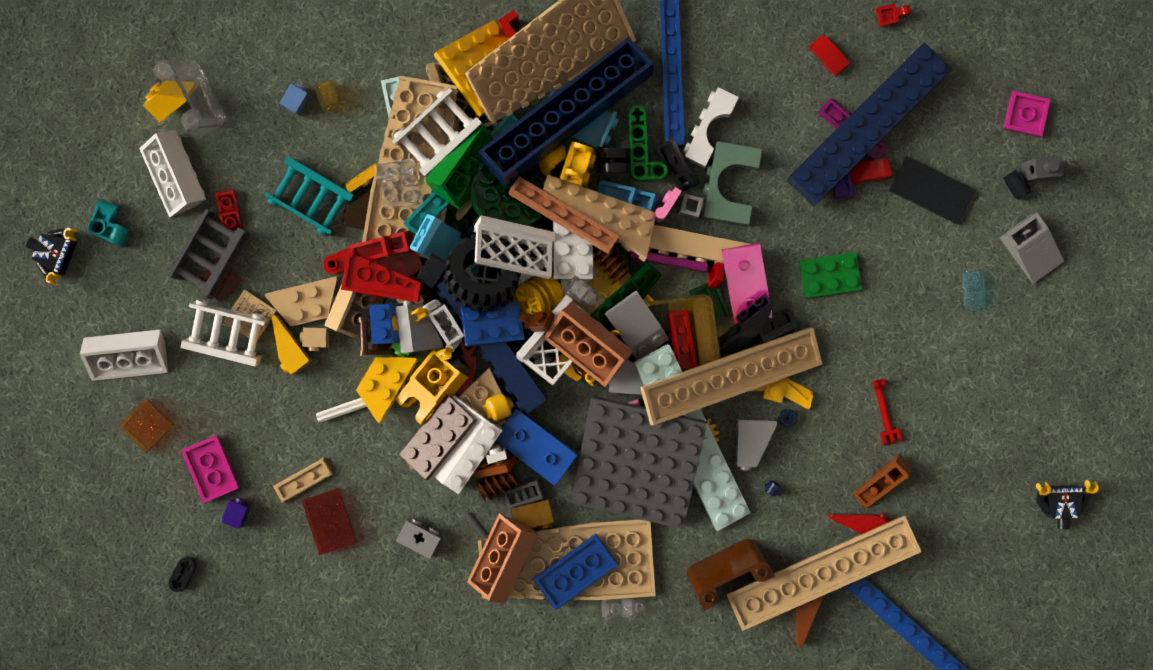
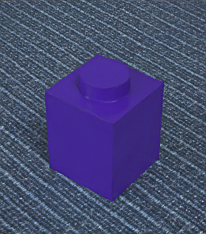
[221,497,251,529]

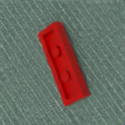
[667,310,697,370]

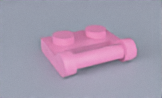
[655,187,681,223]

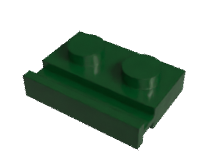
[689,283,730,326]

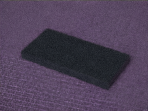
[889,156,975,225]

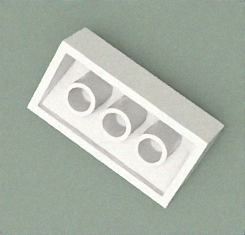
[139,129,206,218]
[80,330,168,381]

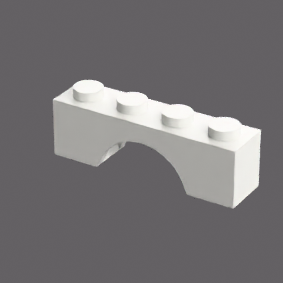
[682,87,739,169]

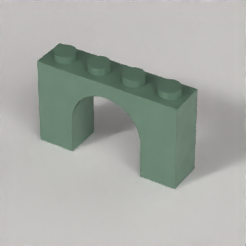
[700,141,762,226]

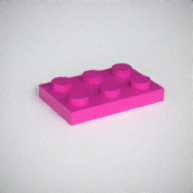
[181,435,240,503]

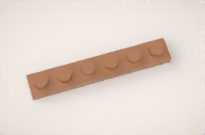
[509,176,619,254]

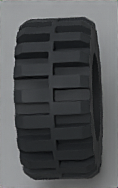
[444,234,521,313]

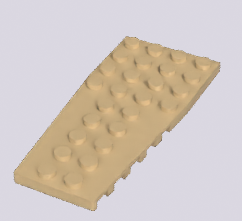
[465,0,636,124]
[362,76,457,258]
[478,519,656,600]

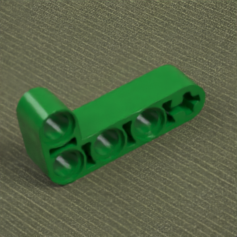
[628,105,667,182]

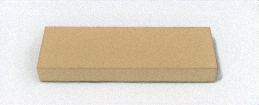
[273,458,333,503]

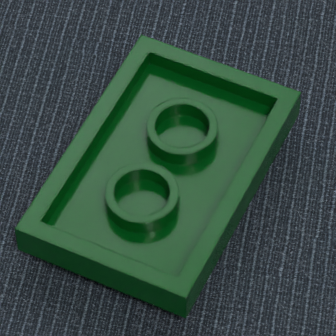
[799,252,862,298]

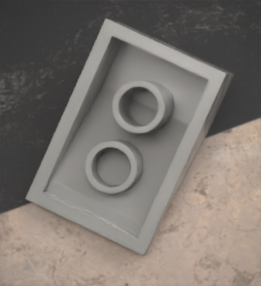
[605,291,669,360]

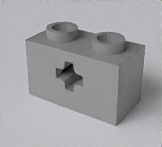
[396,518,442,559]

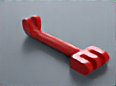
[872,379,902,446]

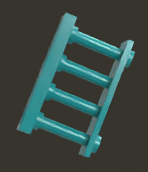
[264,156,356,236]

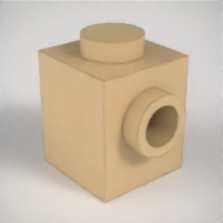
[300,327,330,351]

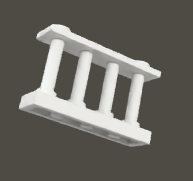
[392,88,482,177]
[180,299,269,366]

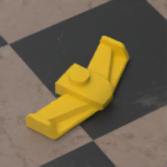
[750,377,813,410]

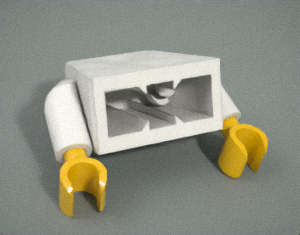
[411,299,464,362]

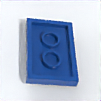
[461,301,525,347]

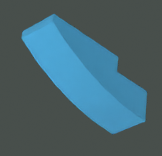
[597,180,659,212]

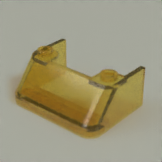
[648,294,720,372]

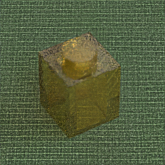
[314,80,342,112]

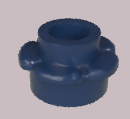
[778,409,797,428]
[765,480,783,497]

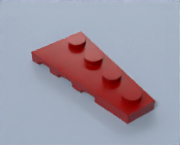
[341,251,422,302]

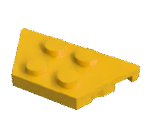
[356,357,418,424]

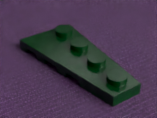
[590,263,662,331]

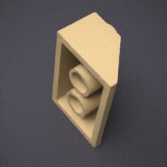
[324,284,385,340]

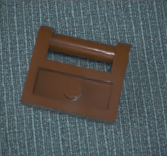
[357,316,393,356]

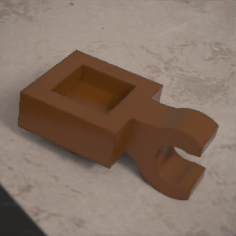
[518,311,555,332]

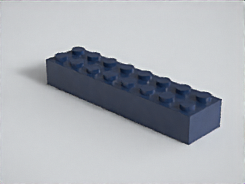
[437,281,547,413]

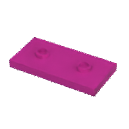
[721,243,773,324]

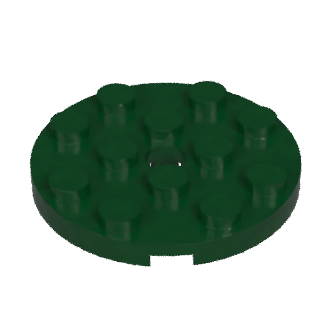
[470,165,544,227]

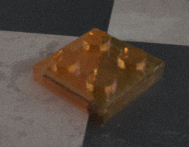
[118,398,174,453]

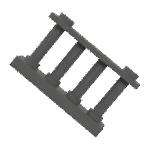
[167,209,250,300]

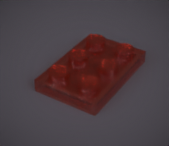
[301,488,357,555]

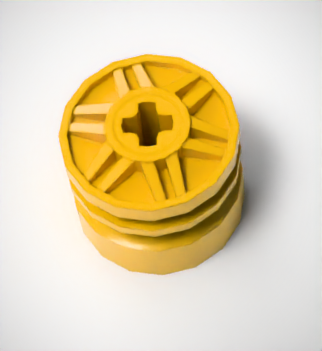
[513,276,564,317]

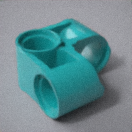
[88,199,129,247]

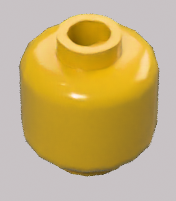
[483,393,514,422]

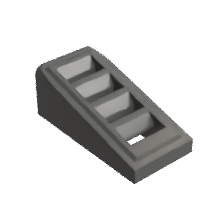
[503,478,547,509]

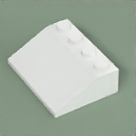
[432,395,502,494]

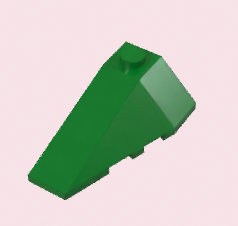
[425,124,493,209]

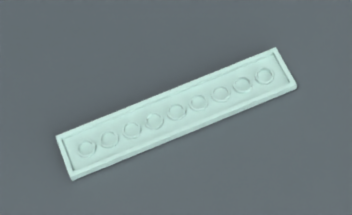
[633,344,751,531]

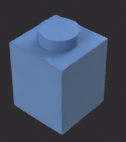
[279,83,311,116]

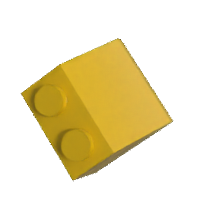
[143,80,196,123]

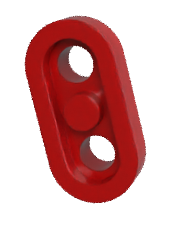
[323,248,350,274]

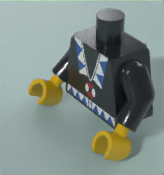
[26,228,78,286]
[1036,480,1099,529]

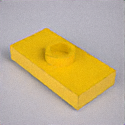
[345,163,378,193]

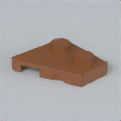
[473,452,519,479]

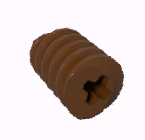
[593,247,630,284]
[477,469,520,502]

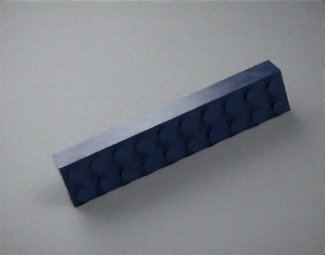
[479,37,654,188]
[787,42,952,207]

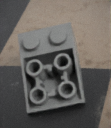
[999,213,1064,284]

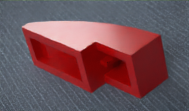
[349,230,413,260]

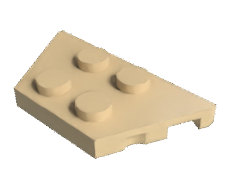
[265,276,338,327]

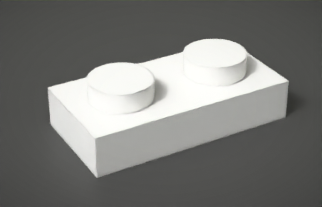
[486,443,507,464]

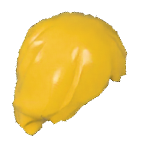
[537,145,567,176]

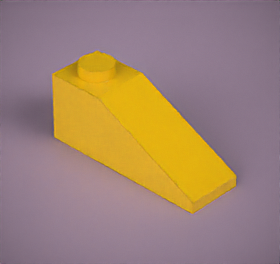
[272,315,312,375]

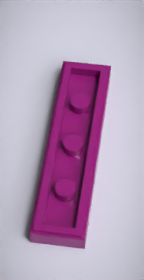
[817,98,888,160]
[630,251,708,272]

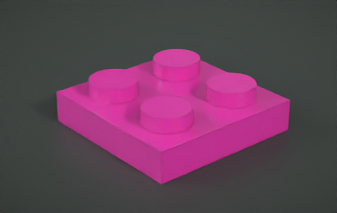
[1003,91,1051,137]

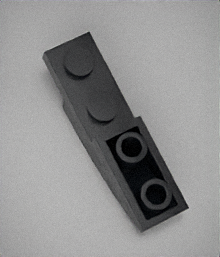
[710,293,774,359]

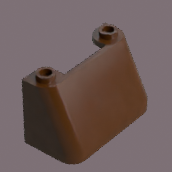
[687,539,775,611]

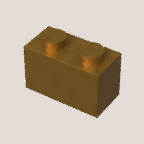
[511,498,554,529]

